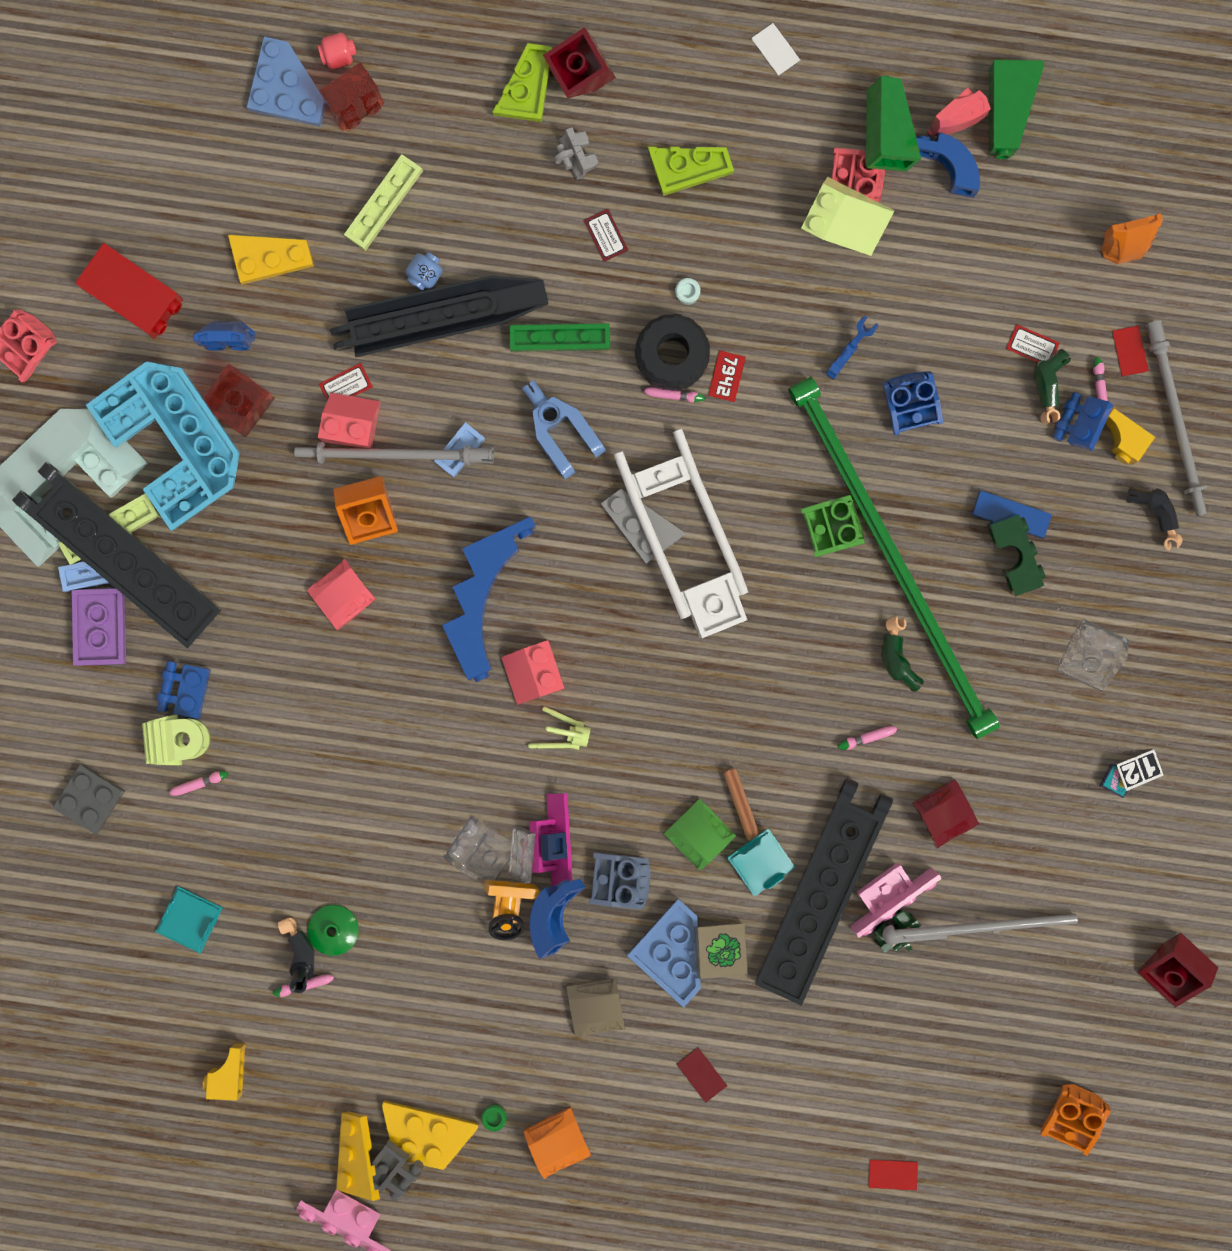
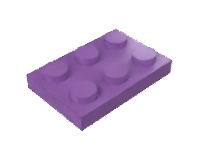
[72,589,126,666]

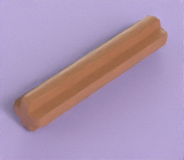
[723,768,759,841]

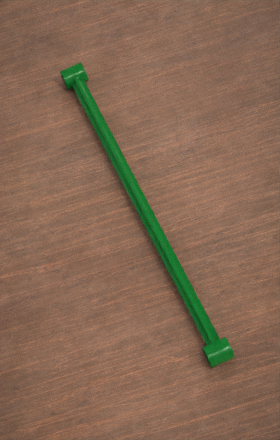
[788,376,1000,740]

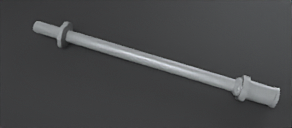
[1146,320,1207,516]
[294,442,494,465]

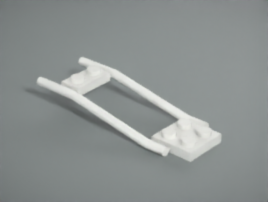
[614,429,748,638]

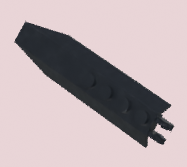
[330,276,549,357]

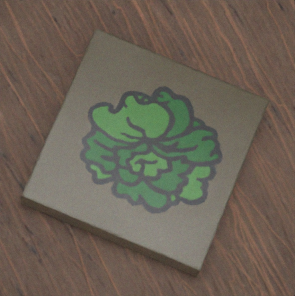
[695,922,747,979]

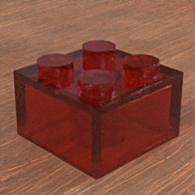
[319,62,384,132]
[203,363,275,438]

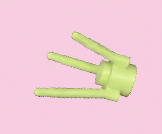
[528,706,590,750]

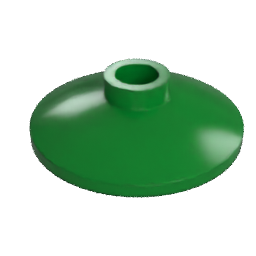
[308,905,359,956]

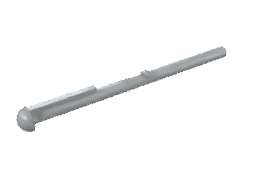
[883,914,1078,945]

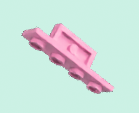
[850,863,942,938]
[296,1190,391,1251]

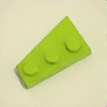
[492,43,552,122]
[648,147,734,196]

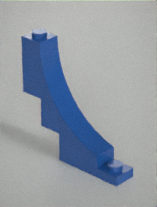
[442,517,536,683]

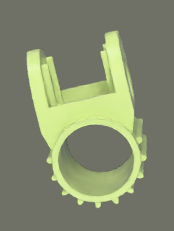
[142,715,210,765]

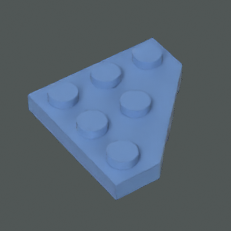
[247,37,326,127]
[627,898,701,1008]

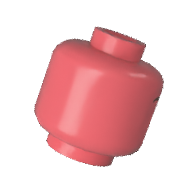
[318,33,356,70]

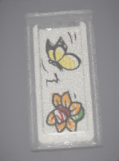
[509,827,535,884]

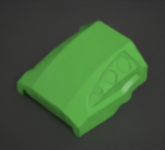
[801,495,865,557]
[664,798,736,871]

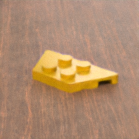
[382,1100,479,1170]

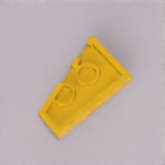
[228,235,314,285]

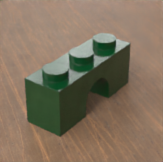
[986,514,1046,596]

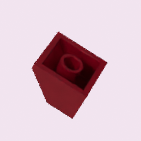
[543,27,616,98]
[1138,933,1219,1008]

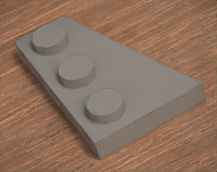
[601,489,686,564]

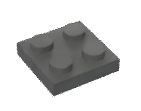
[53,765,125,835]

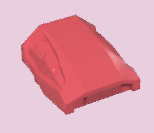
[927,88,991,137]
[831,148,885,203]
[0,309,57,382]
[307,559,376,630]

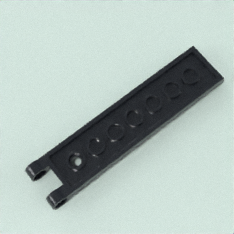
[12,461,222,649]
[755,778,893,1006]

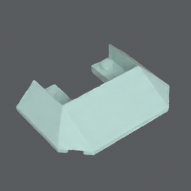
[0,409,148,567]

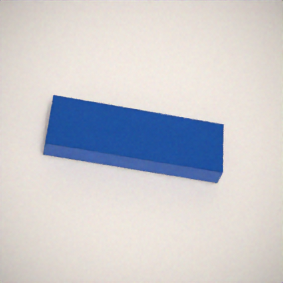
[971,491,1052,539]

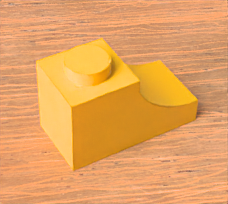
[1105,408,1155,465]
[203,1043,245,1101]

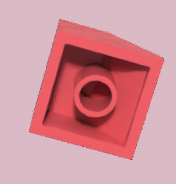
[318,393,380,449]
[501,640,565,705]

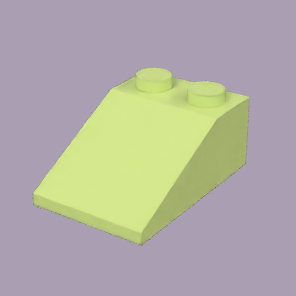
[801,177,895,256]

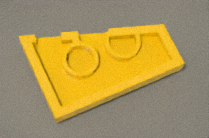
[336,1111,380,1201]

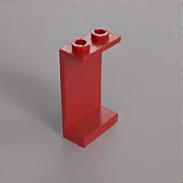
[75,243,183,339]

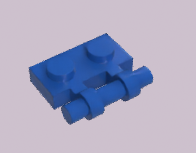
[1053,392,1113,451]
[156,661,211,719]

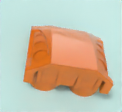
[1101,213,1163,264]
[1040,1084,1111,1156]
[524,1107,591,1179]

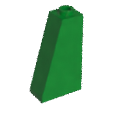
[988,60,1044,159]
[866,75,921,172]

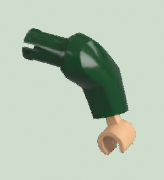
[1034,349,1071,425]
[881,616,924,692]

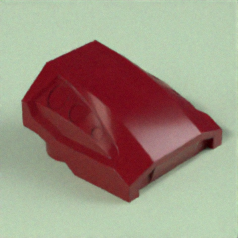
[912,779,979,849]

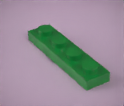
[510,323,610,352]

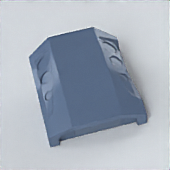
[589,853,651,909]

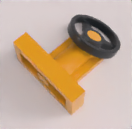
[484,879,539,940]

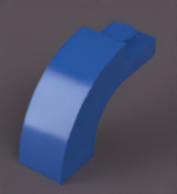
[916,133,980,198]
[530,879,585,959]

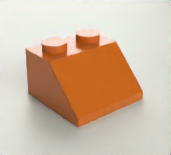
[333,476,398,545]

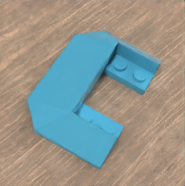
[86,361,240,531]

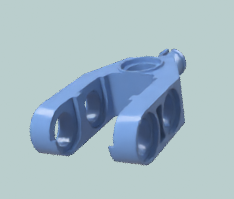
[522,380,606,480]

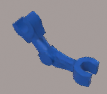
[826,315,878,380]

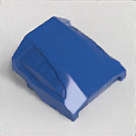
[193,321,255,351]
[882,371,943,435]

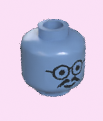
[405,252,443,291]

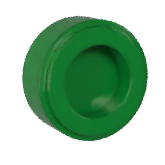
[481,1104,507,1132]

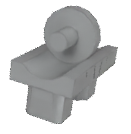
[554,128,598,180]

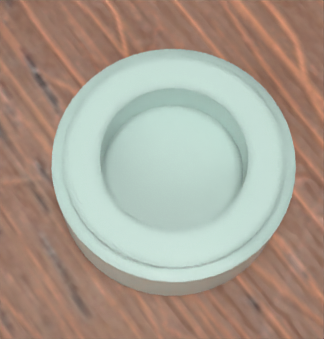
[675,278,700,305]

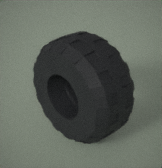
[635,314,710,391]

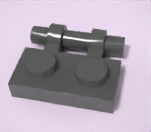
[371,1140,424,1201]

